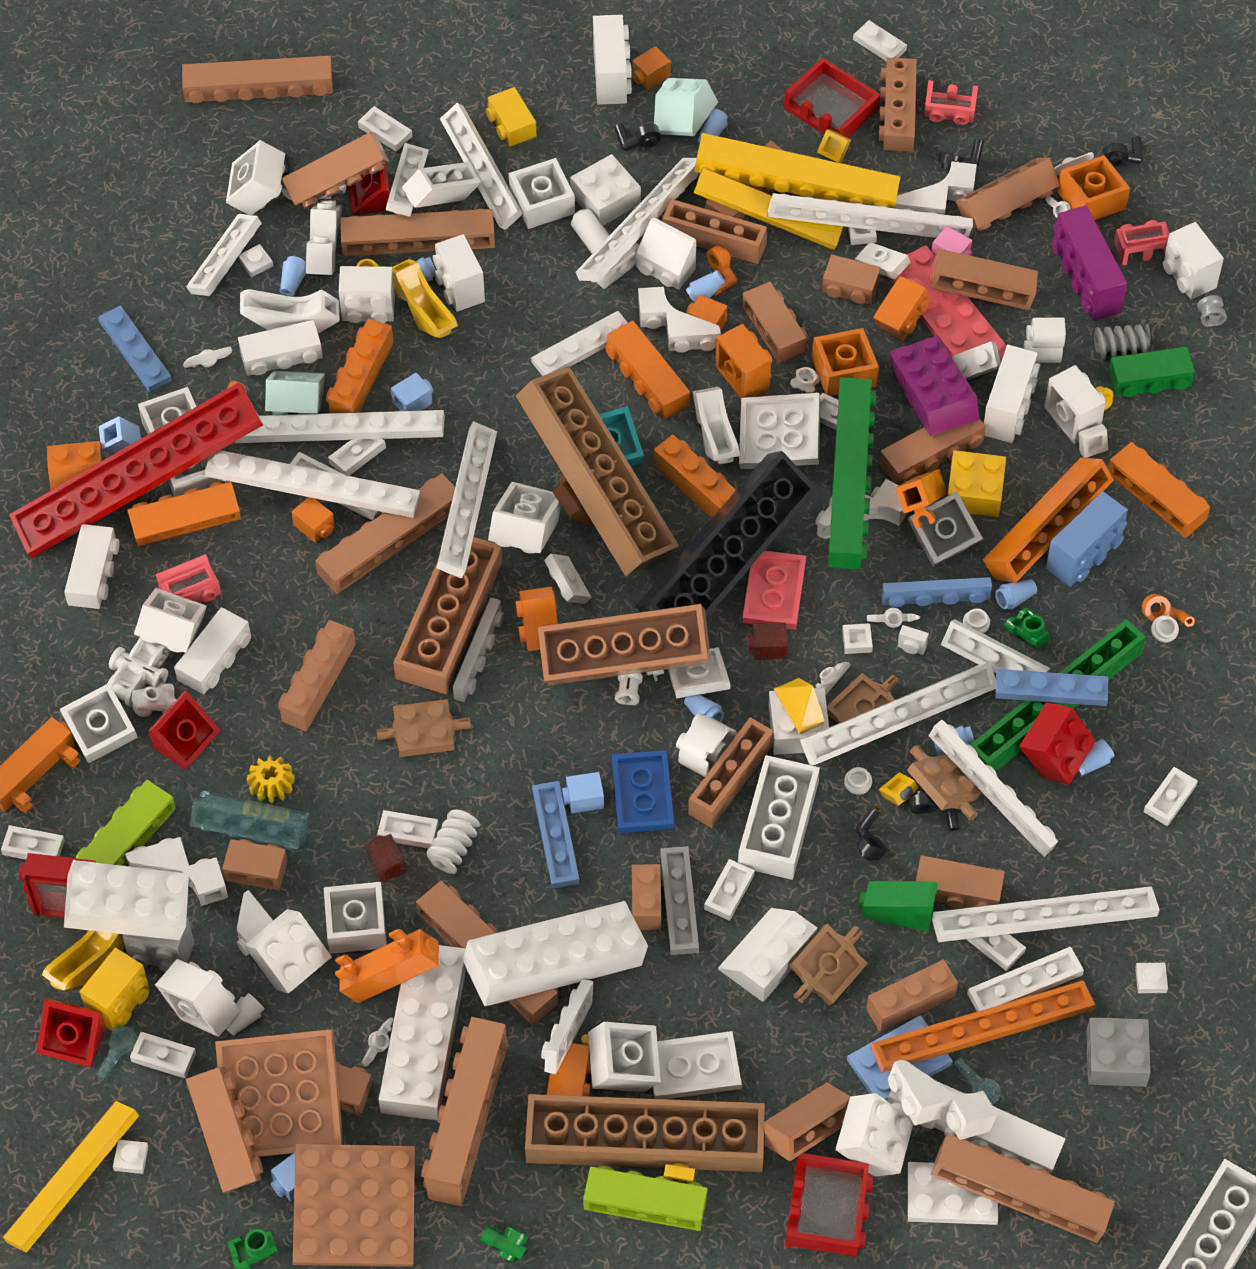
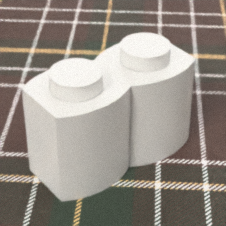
[1024,318,1066,363]

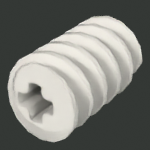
[427,810,481,874]

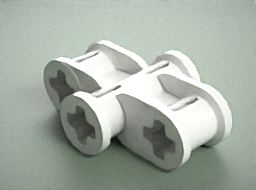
[107,637,171,707]

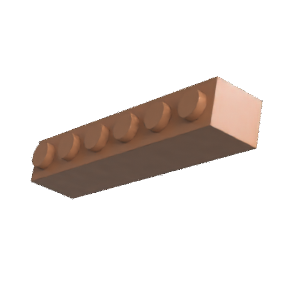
[182,56,333,103]
[340,209,495,256]
[315,473,455,594]
[416,881,558,1026]
[930,1133,1115,1243]

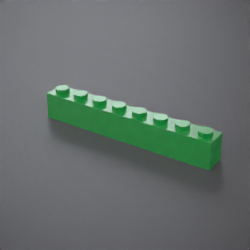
[828,377,876,569]
[970,619,1146,772]

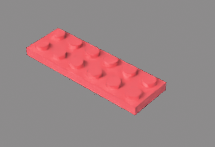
[888,245,1007,362]

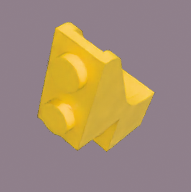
[392,259,458,338]
[42,930,125,991]

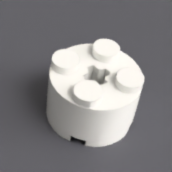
[676,713,737,777]

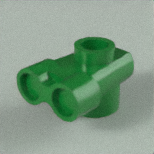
[1004,607,1051,649]
[480,1224,529,1262]
[227,1229,279,1269]

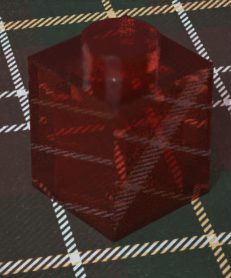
[748,622,788,660]
[365,834,406,883]

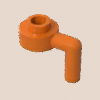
[706,245,737,297]
[1142,594,1195,627]

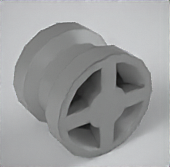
[1197,295,1227,327]

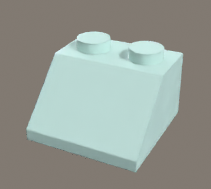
[654,78,718,136]
[265,371,325,415]

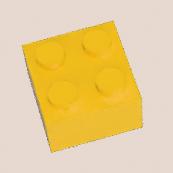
[948,450,1006,517]
[79,947,150,1032]

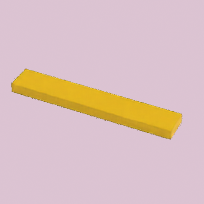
[694,168,843,250]
[3,1101,139,1253]

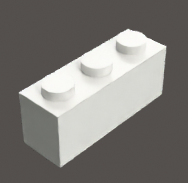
[402,162,481,208]
[238,320,323,376]
[65,524,119,609]
[174,607,251,695]

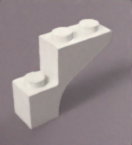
[894,162,977,215]
[306,200,342,275]
[638,287,721,352]
[240,289,340,333]
[692,387,740,464]
[815,479,908,539]
[125,837,228,906]
[888,1060,997,1140]

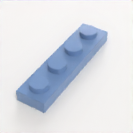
[98,305,172,392]
[881,577,992,608]
[995,669,1108,706]
[532,781,580,889]

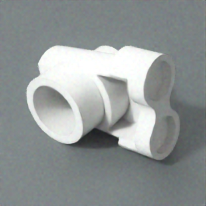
[131,683,176,717]

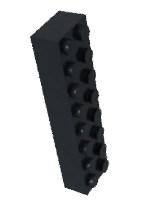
[635,451,817,618]

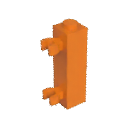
[895,469,948,528]
[0,717,81,814]
[335,929,439,1003]

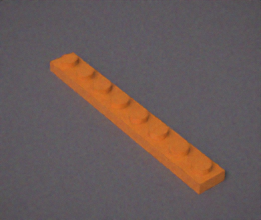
[871,980,1095,1073]

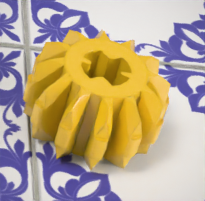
[247,755,295,804]

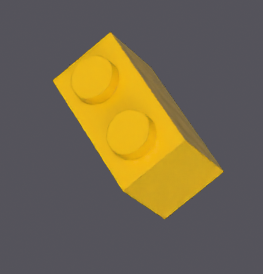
[486,87,537,147]

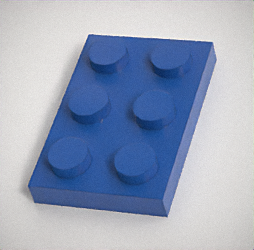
[611,750,674,833]

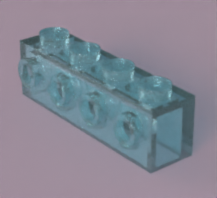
[190,791,310,849]

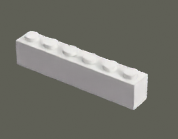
[887,1082,1065,1173]

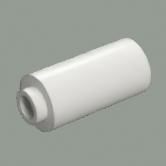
[571,209,610,254]

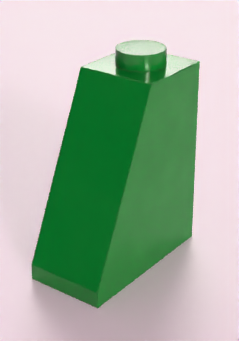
[858,881,938,932]

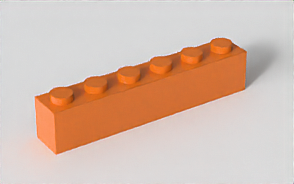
[983,458,1114,583]

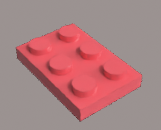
[742,551,806,630]

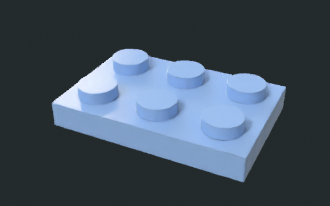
[847,1015,952,1101]

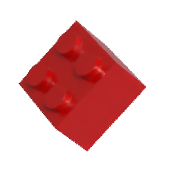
[1019,702,1096,785]

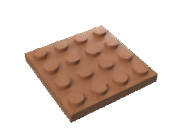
[215,1029,344,1157]
[292,1144,415,1267]

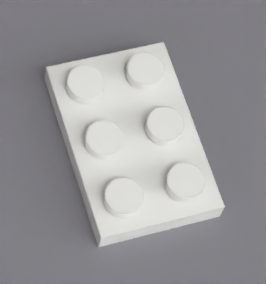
[653,1031,742,1100]
[908,1162,998,1225]

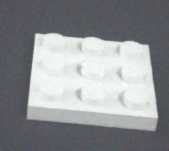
[739,393,821,469]

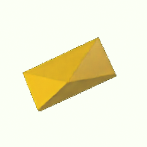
[774,678,825,735]

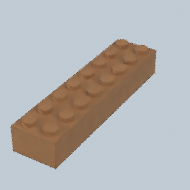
[516,366,679,576]
[525,1094,765,1172]

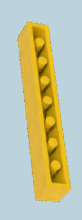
[694,133,900,208]

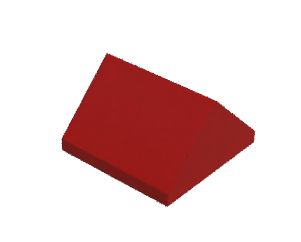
[349,163,390,215]
[149,691,221,770]
[36,998,106,1067]

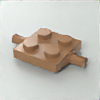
[827,673,900,746]
[376,699,471,757]
[907,745,981,821]
[788,924,868,1005]

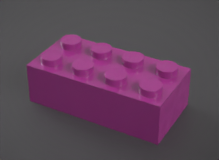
[1051,205,1127,321]
[889,336,979,436]

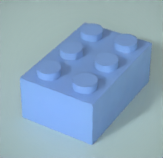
[1046,491,1128,587]

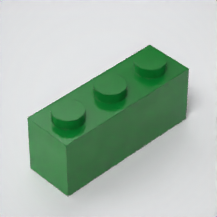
[1108,347,1195,397]

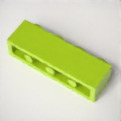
[76,780,176,866]
[583,1166,707,1231]

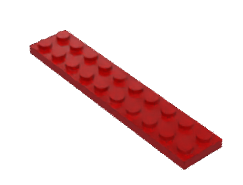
[9,382,263,559]

